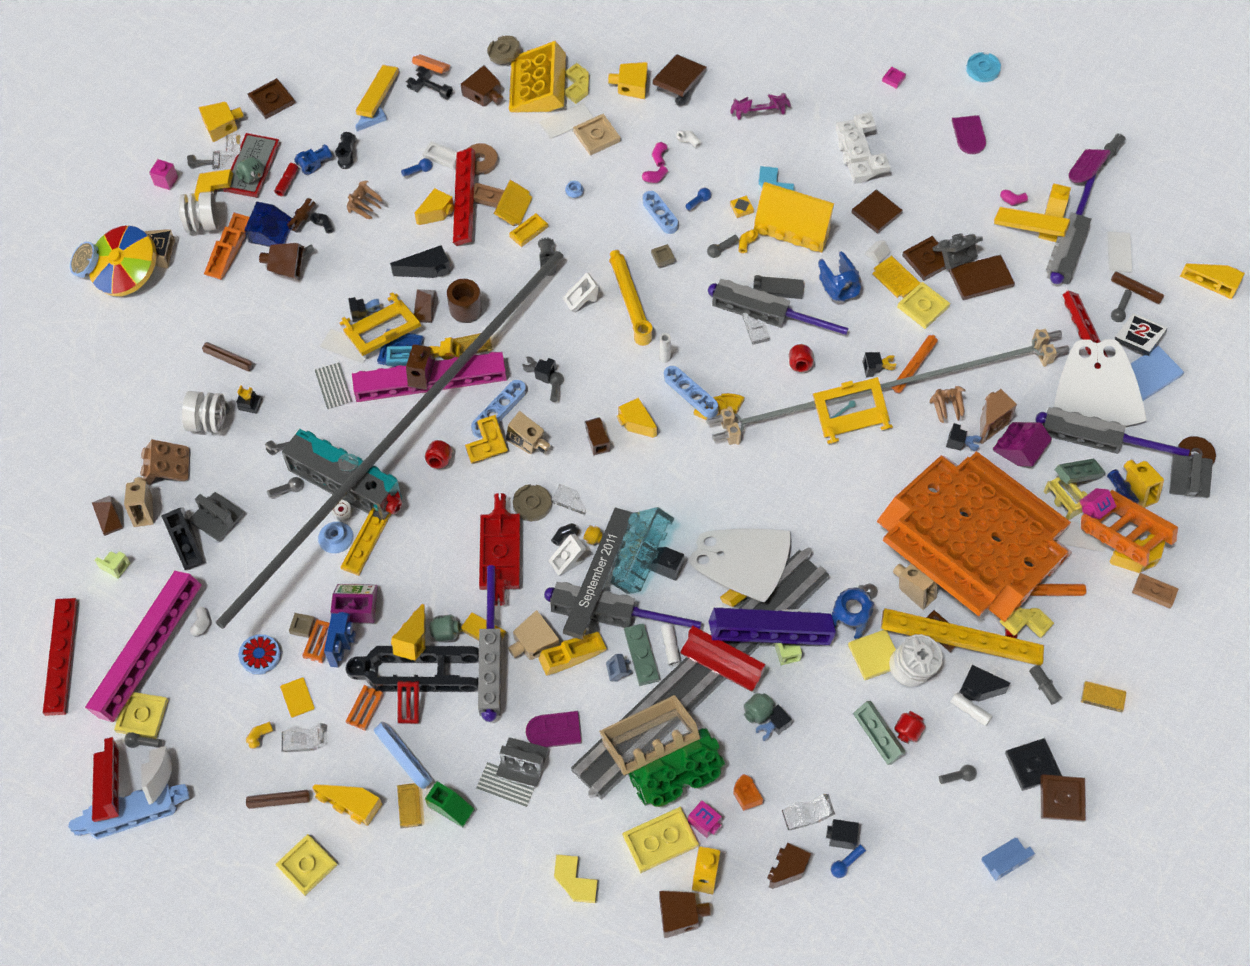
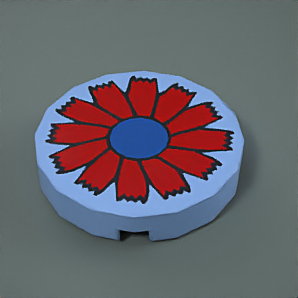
[238,634,281,675]

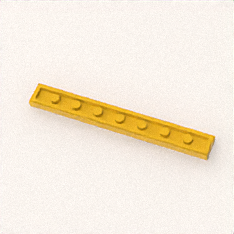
[881,608,1044,666]

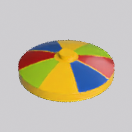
[89,225,157,296]

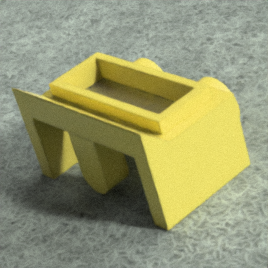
[1043,477,1088,520]

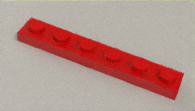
[453,147,475,246]
[1062,290,1108,369]
[42,598,78,716]

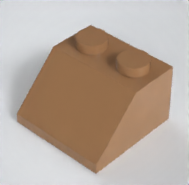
[980,389,1017,444]

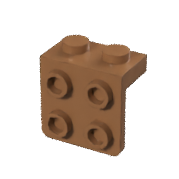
[140,439,189,485]

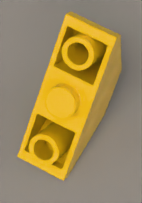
[1110,534,1165,573]

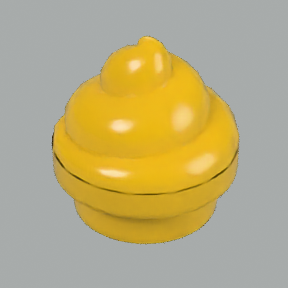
[583,525,603,545]

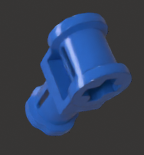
[294,144,333,175]

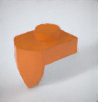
[733,774,763,811]

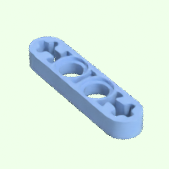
[664,366,719,418]
[471,380,526,438]
[374,721,432,789]

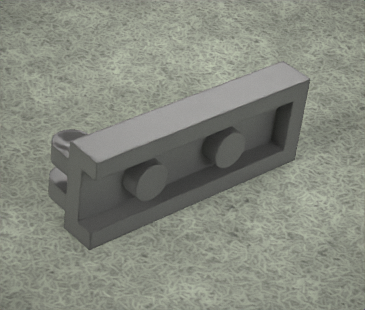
[753,275,804,299]

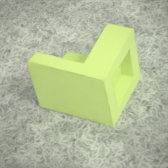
[95,551,130,579]
[774,643,802,665]

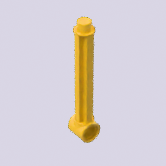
[609,250,652,346]

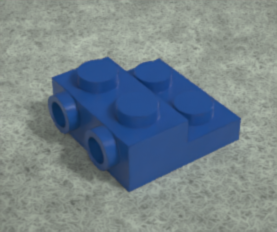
[324,612,356,668]

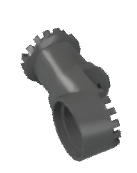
[538,237,557,276]

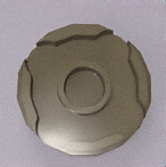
[487,35,521,64]
[513,484,552,522]

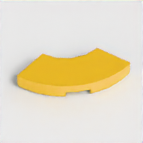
[693,393,744,420]

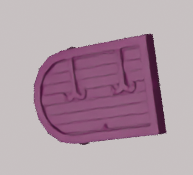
[952,115,986,154]
[1068,149,1111,183]
[525,711,581,748]

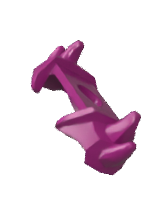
[730,93,791,120]

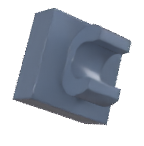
[606,654,632,681]

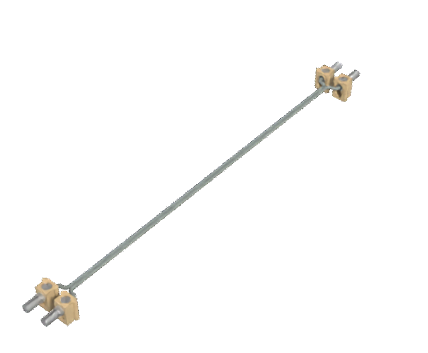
[706,329,1069,445]

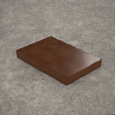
[652,54,707,97]
[949,254,1015,300]

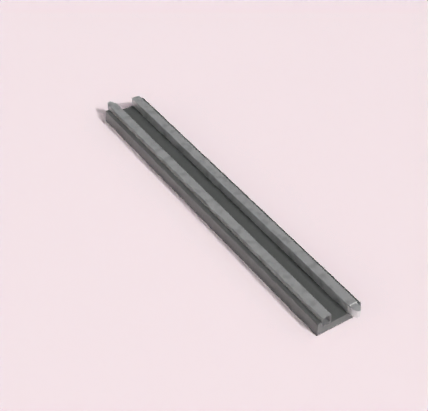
[571,548,829,800]

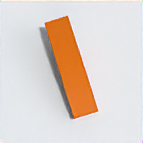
[204,212,252,280]

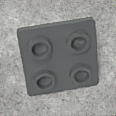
[932,233,983,269]
[1169,453,1213,498]
[189,492,244,541]
[496,737,548,788]

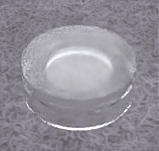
[338,453,359,474]

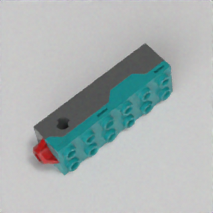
[282,429,402,520]

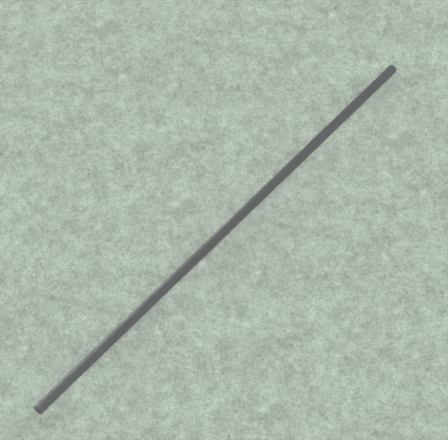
[216,251,563,629]

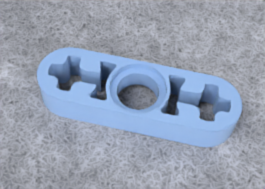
[643,191,678,234]

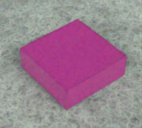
[882,66,906,89]

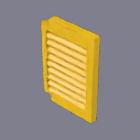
[493,179,533,226]
[872,255,920,298]

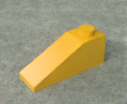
[1038,183,1071,242]
[1180,263,1245,299]

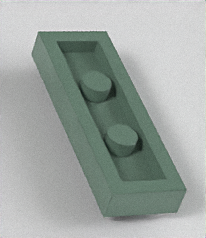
[1054,458,1106,484]
[624,623,659,686]
[853,701,906,765]

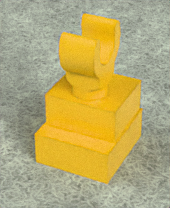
[428,337,461,360]

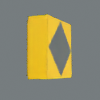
[730,195,754,218]

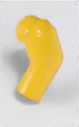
[738,229,758,253]
[246,721,273,749]

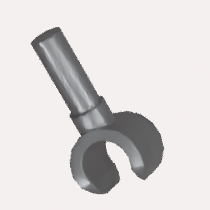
[187,155,213,169]
[265,440,290,455]

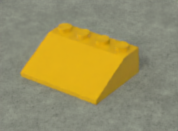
[509,41,566,112]
[754,182,834,253]

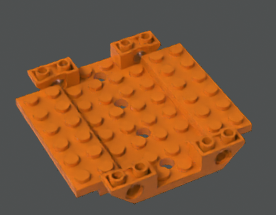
[877,451,1072,622]

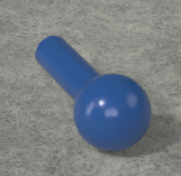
[401,158,433,177]
[685,188,712,210]
[831,844,866,878]

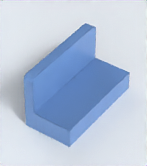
[981,837,1035,881]

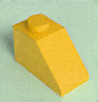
[414,188,454,225]
[617,397,657,438]

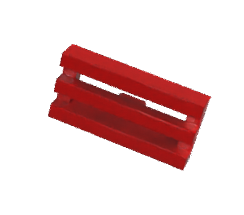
[398,681,419,724]

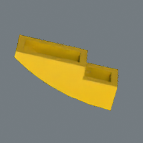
[538,632,607,676]

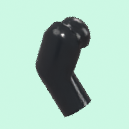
[675,92,690,106]
[310,212,334,234]
[551,523,580,546]

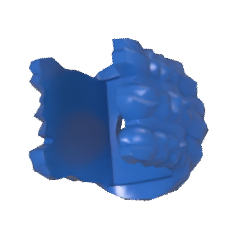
[818,251,861,301]
[832,587,875,639]

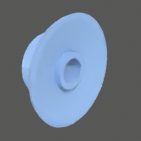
[318,522,354,553]

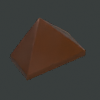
[414,289,435,323]
[92,496,123,536]

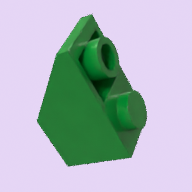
[425,781,475,828]

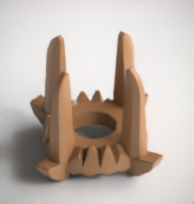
[347,180,382,219]
[930,386,966,423]

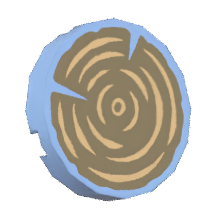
[70,242,99,278]

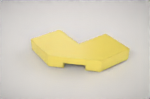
[564,63,589,104]
[999,607,1054,638]
[554,855,597,903]

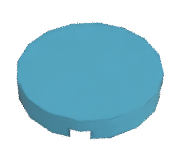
[966,52,1001,82]

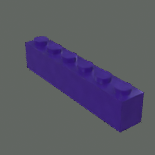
[709,607,836,645]

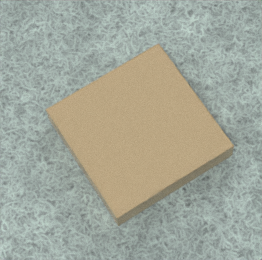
[573,114,621,156]

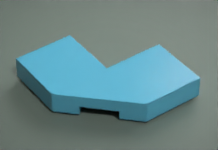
[758,166,794,190]

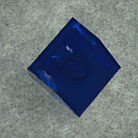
[245,201,292,247]

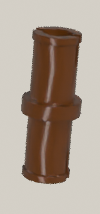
[287,198,316,231]

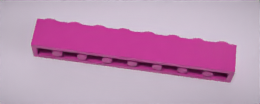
[352,352,507,402]
[85,570,202,722]

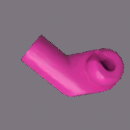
[652,142,667,167]
[642,166,668,183]
[1000,189,1028,205]

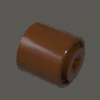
[447,279,482,322]

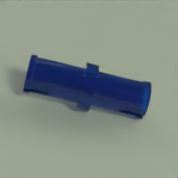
[1107,469,1140,503]

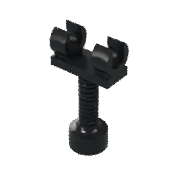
[406,66,453,100]

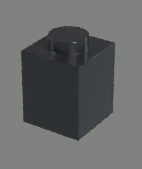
[826,819,859,850]

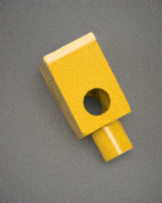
[608,62,648,99]
[198,102,244,142]
[1123,460,1164,508]
[692,846,721,895]

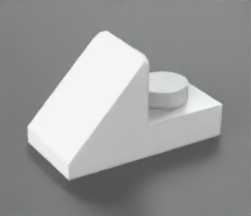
[563,273,599,312]
[548,534,586,576]

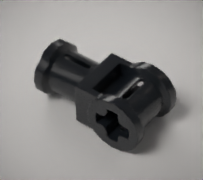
[335,132,356,169]

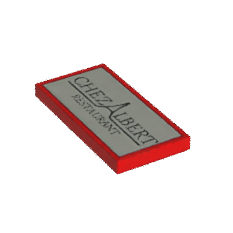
[223,133,280,198]

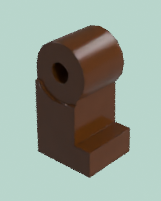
[584,417,610,456]

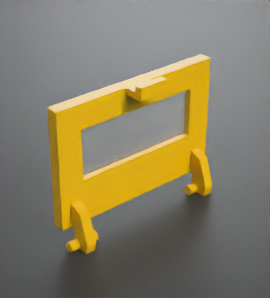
[339,292,421,356]
[812,377,893,444]

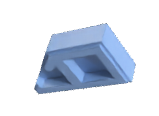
[355,106,387,132]

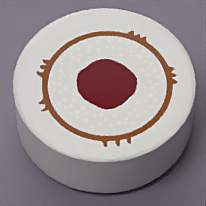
[332,500,352,521]

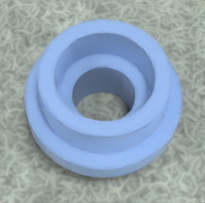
[565,181,583,198]

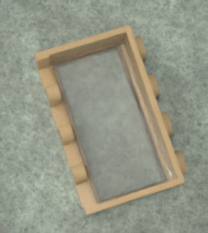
[599,695,700,775]

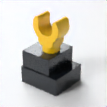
[862,352,897,377]
[236,385,262,414]

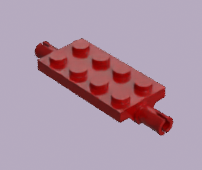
[479,493,520,606]

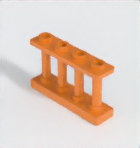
[1081,490,1178,567]

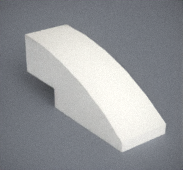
[141,746,172,804]

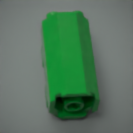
[628,728,725,807]

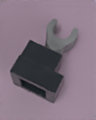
[522,356,557,384]

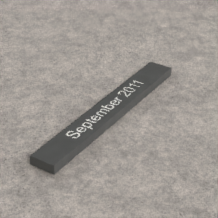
[563,507,634,639]

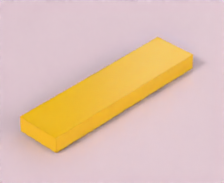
[356,65,399,118]
[994,207,1070,237]
[340,508,391,576]

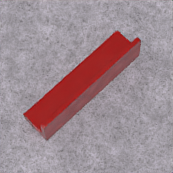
[681,625,765,692]
[92,737,119,822]

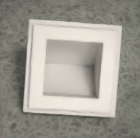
[865,240,890,264]

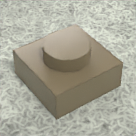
[651,244,675,268]
[289,613,315,638]

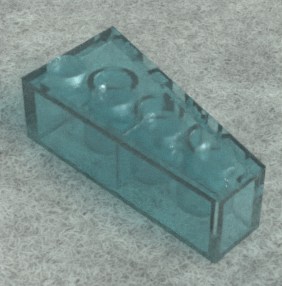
[610,507,675,594]

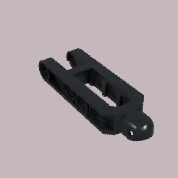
[345,646,479,692]

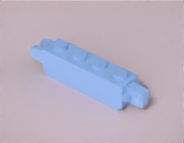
[68,784,190,839]

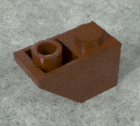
[767,843,811,889]

